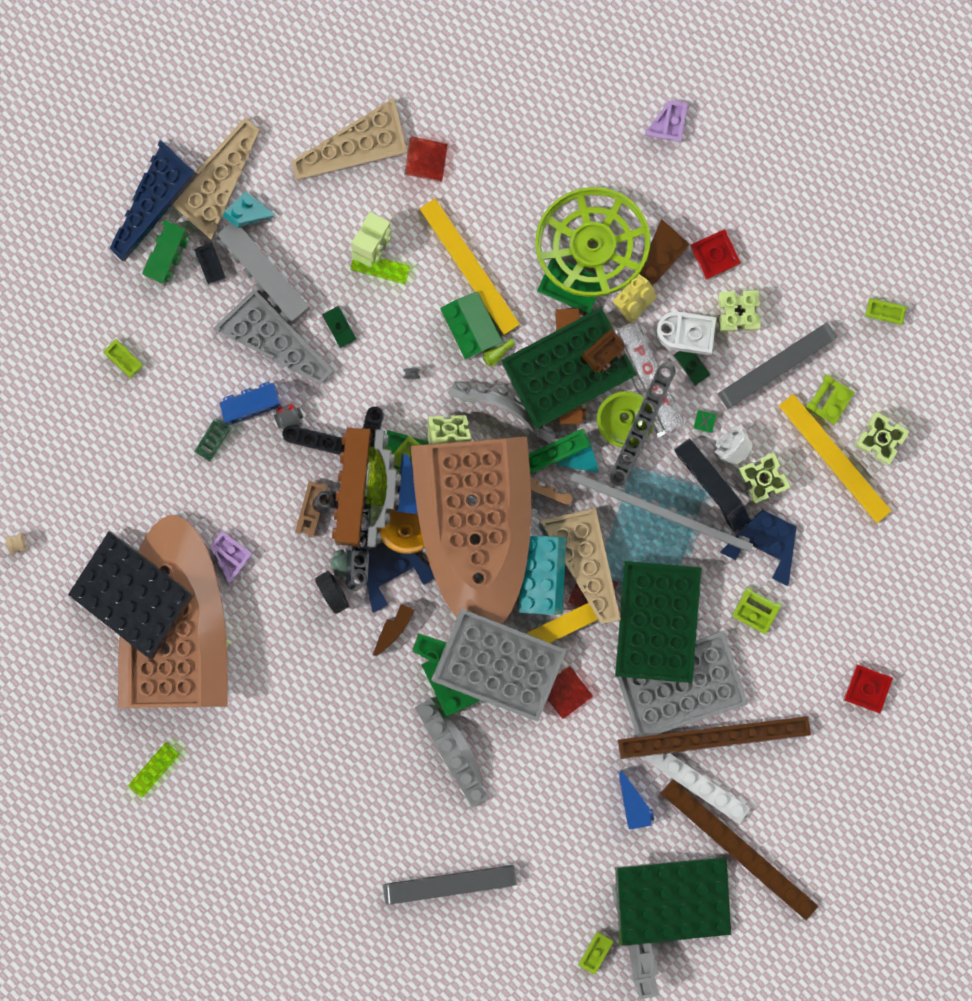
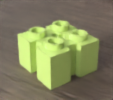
[351,212,392,268]
[718,290,760,333]
[853,411,910,465]
[427,415,471,445]
[737,453,790,504]

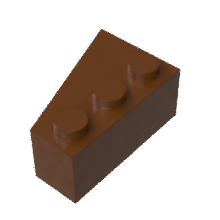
[639,219,690,287]

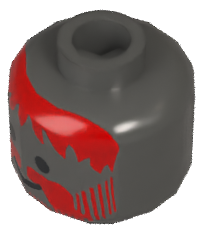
[274,403,304,431]

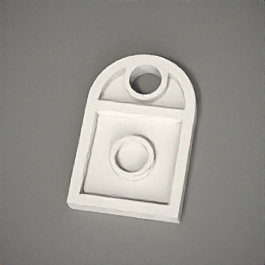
[657,312,716,356]

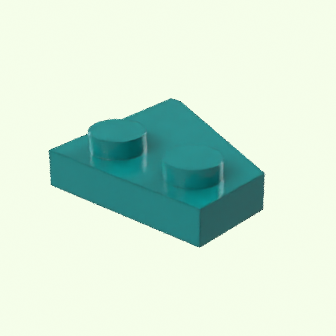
[222,192,274,228]
[557,436,599,473]

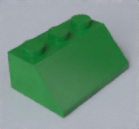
[440,291,503,360]

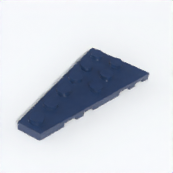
[109,140,198,262]

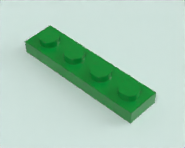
[528,429,591,476]

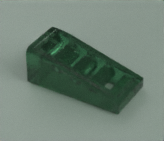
[194,418,232,462]

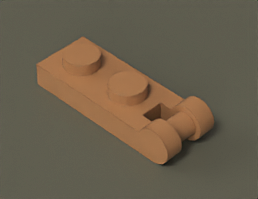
[530,478,573,505]
[295,481,328,538]

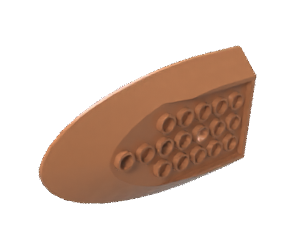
[411,437,531,624]
[118,515,228,708]

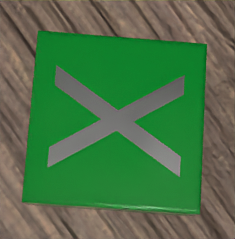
[693,410,717,433]

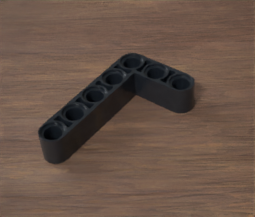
[282,406,384,461]
[674,438,750,532]
[312,491,371,591]

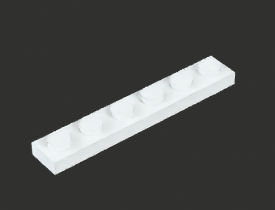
[644,753,750,824]

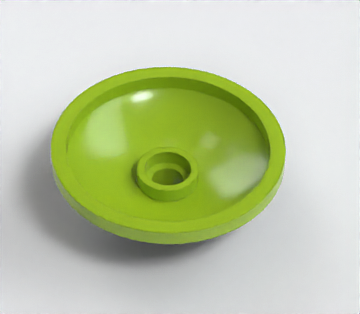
[597,391,654,447]

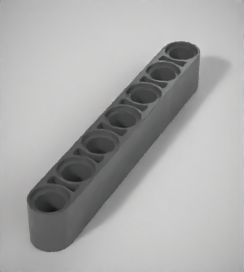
[717,322,838,409]
[610,362,676,486]
[383,865,517,905]

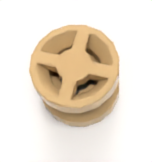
[6,533,27,555]

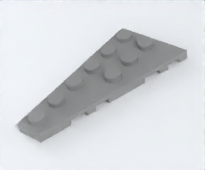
[213,289,334,385]

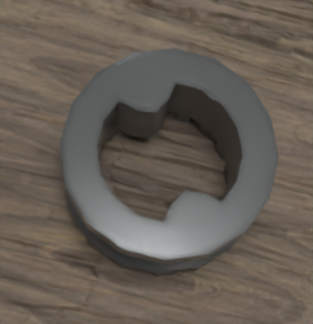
[403,368,420,379]

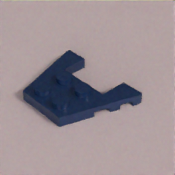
[720,509,797,586]
[366,542,435,613]

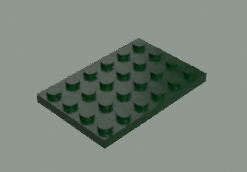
[500,307,637,429]
[615,561,702,683]
[615,857,732,946]

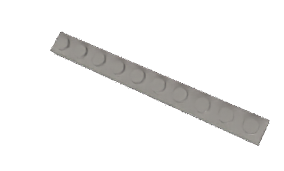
[570,471,753,552]

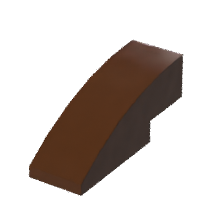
[372,604,416,656]

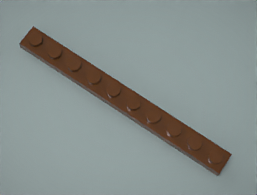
[617,716,811,760]
[660,779,819,921]

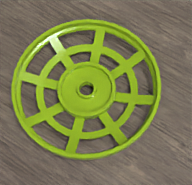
[535,187,650,297]

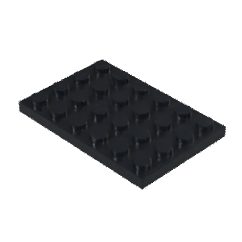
[68,531,194,660]

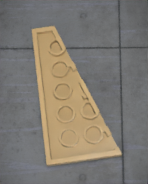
[292,97,408,181]
[172,117,260,241]
[540,508,621,625]

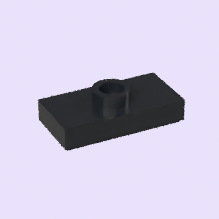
[194,242,226,285]

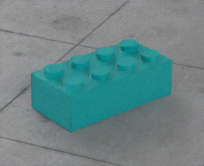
[519,535,566,615]

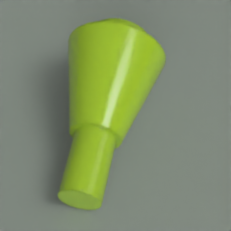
[482,339,515,368]

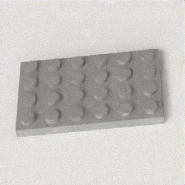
[432,608,567,722]
[614,631,748,737]

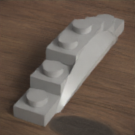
[448,381,558,443]
[367,430,401,547]
[415,698,489,808]
[611,884,659,1000]

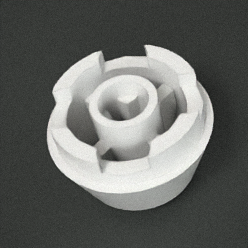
[714,426,753,465]

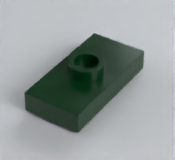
[322,306,357,349]
[673,351,711,386]

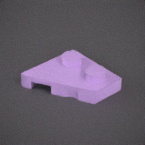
[645,100,687,142]
[210,531,253,583]

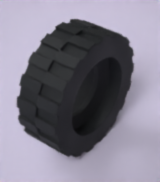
[315,570,349,614]

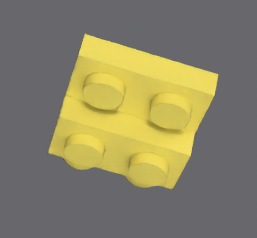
[612,274,657,324]

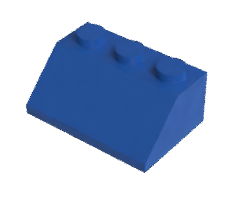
[219,382,283,425]

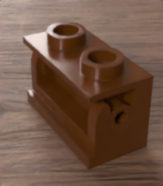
[581,328,628,373]

